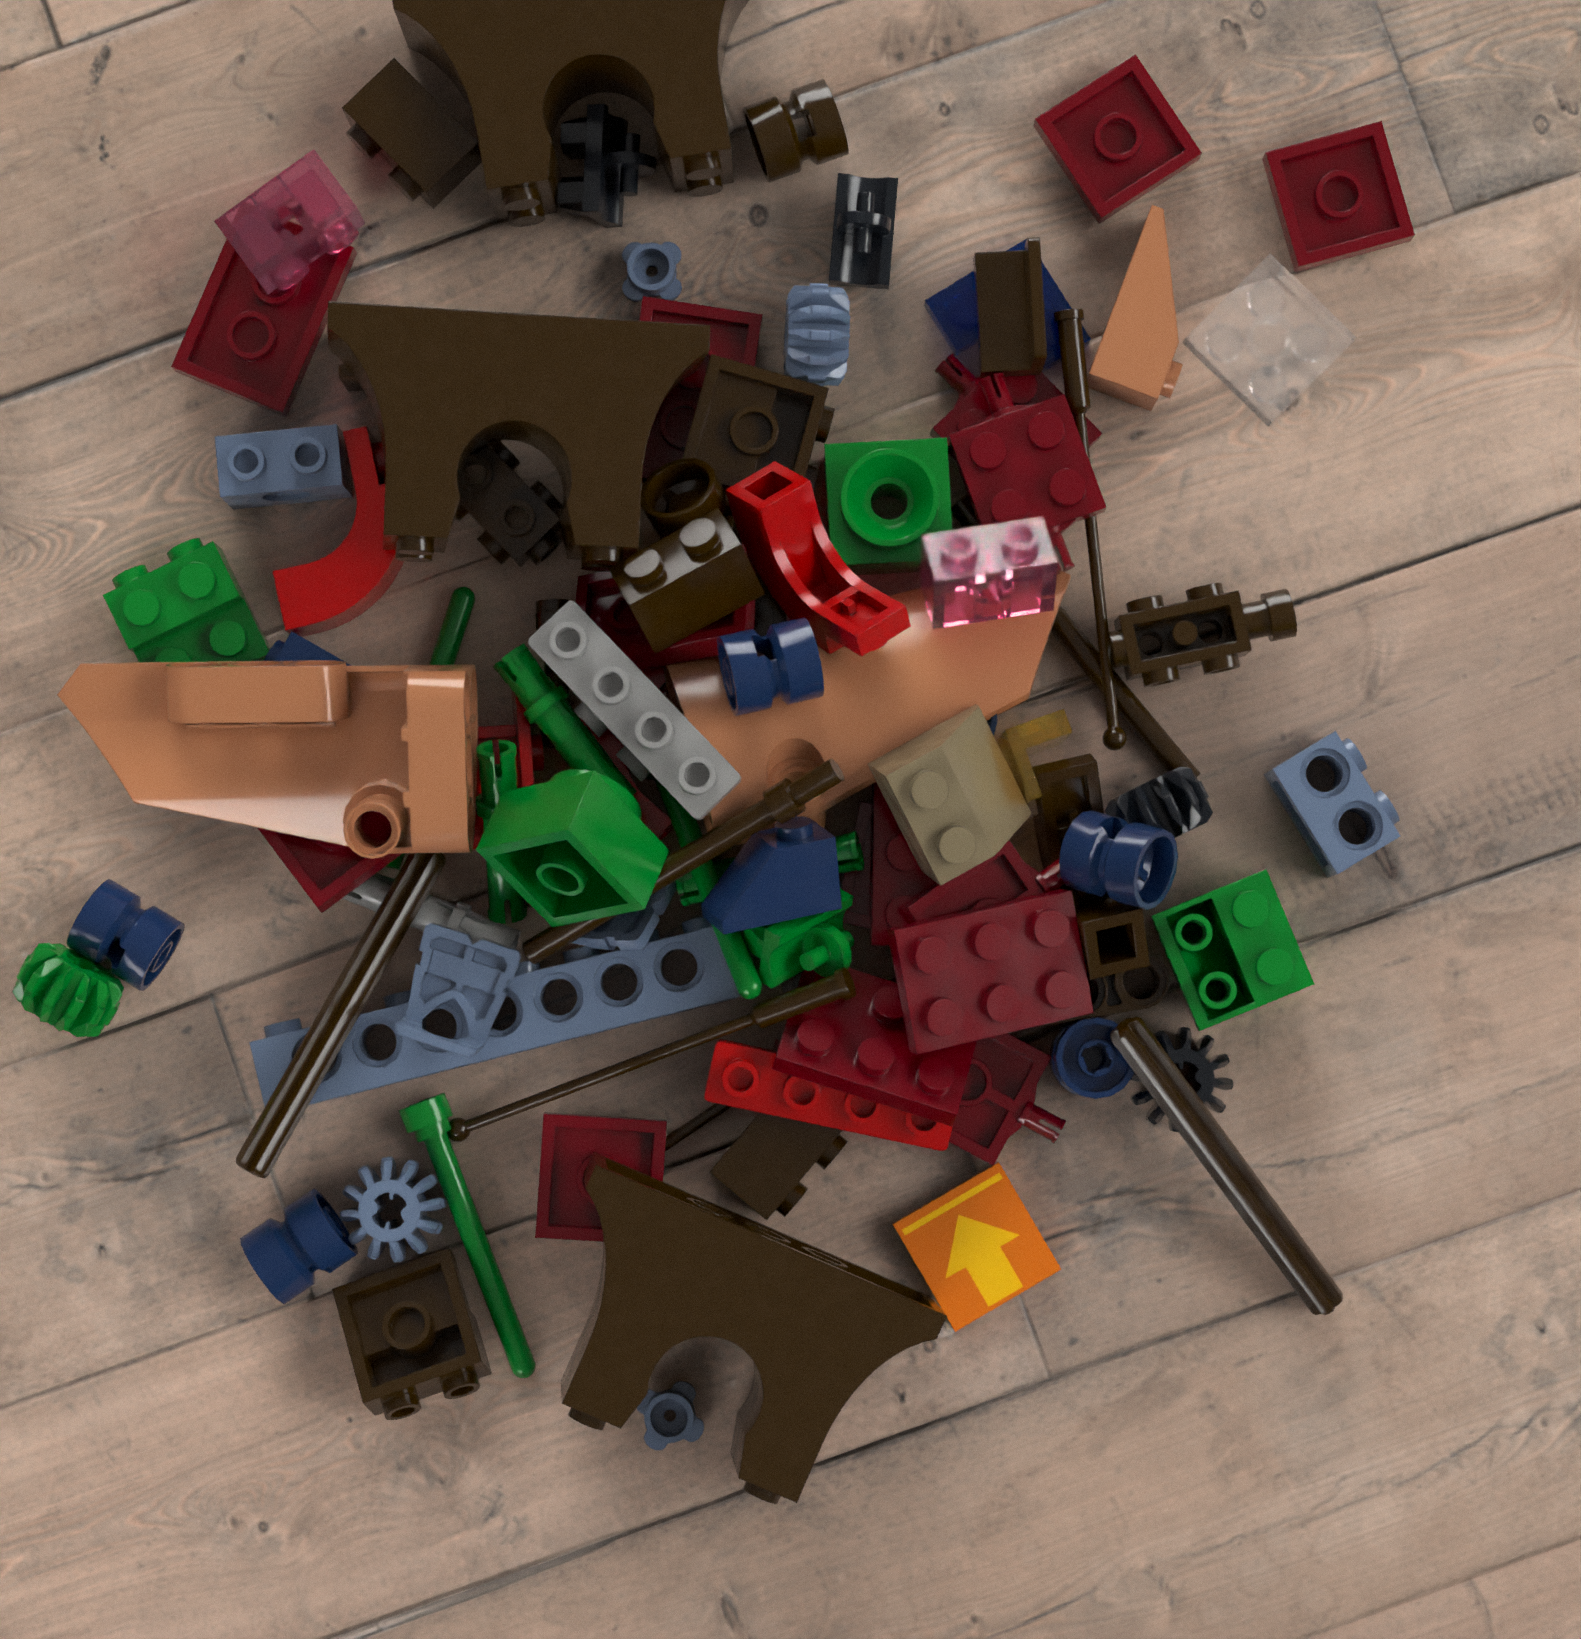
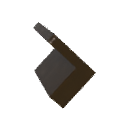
[973,237,1047,378]

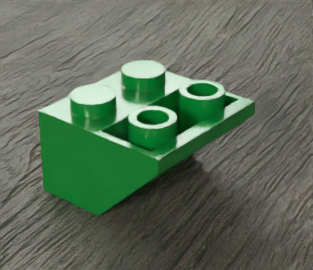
[1150,869,1314,1031]

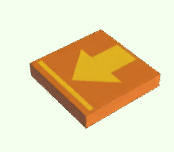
[892,1161,1061,1332]

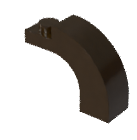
[1031,753,1150,980]

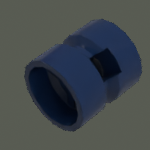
[717,617,824,716]
[1059,810,1178,910]
[67,879,185,991]
[1049,1017,1134,1099]
[240,1188,358,1304]

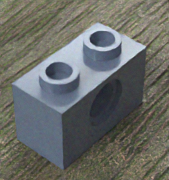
[215,424,353,510]

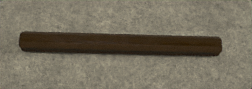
[236,853,446,1178]
[1110,1016,1343,1315]

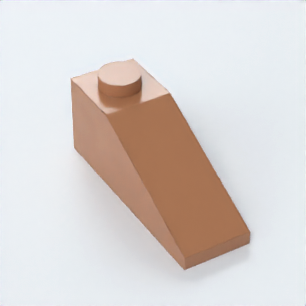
[1087,205,1183,411]

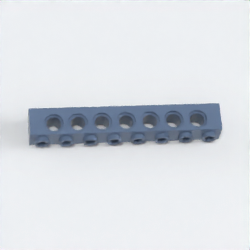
[249,917,742,1107]

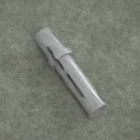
[342,873,521,949]

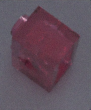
[214,149,365,295]
[920,516,1058,629]

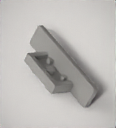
[528,601,741,820]

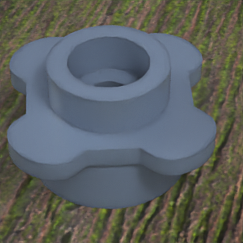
[622,242,682,302]
[637,1381,704,1450]

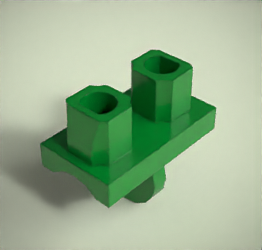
[743,888,854,989]

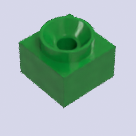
[824,437,954,575]
[476,769,669,927]

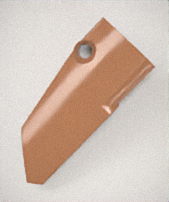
[664,559,1071,846]
[57,660,478,859]

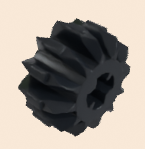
[1105,767,1213,838]
[1130,1027,1234,1132]

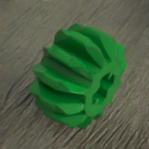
[12,943,124,1037]

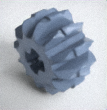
[783,283,850,386]
[340,1156,447,1263]

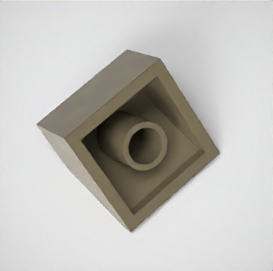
[868,704,1032,886]

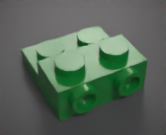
[103,538,270,662]

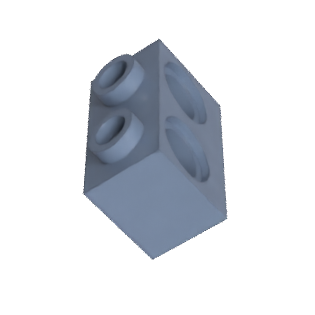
[1263,731,1400,878]

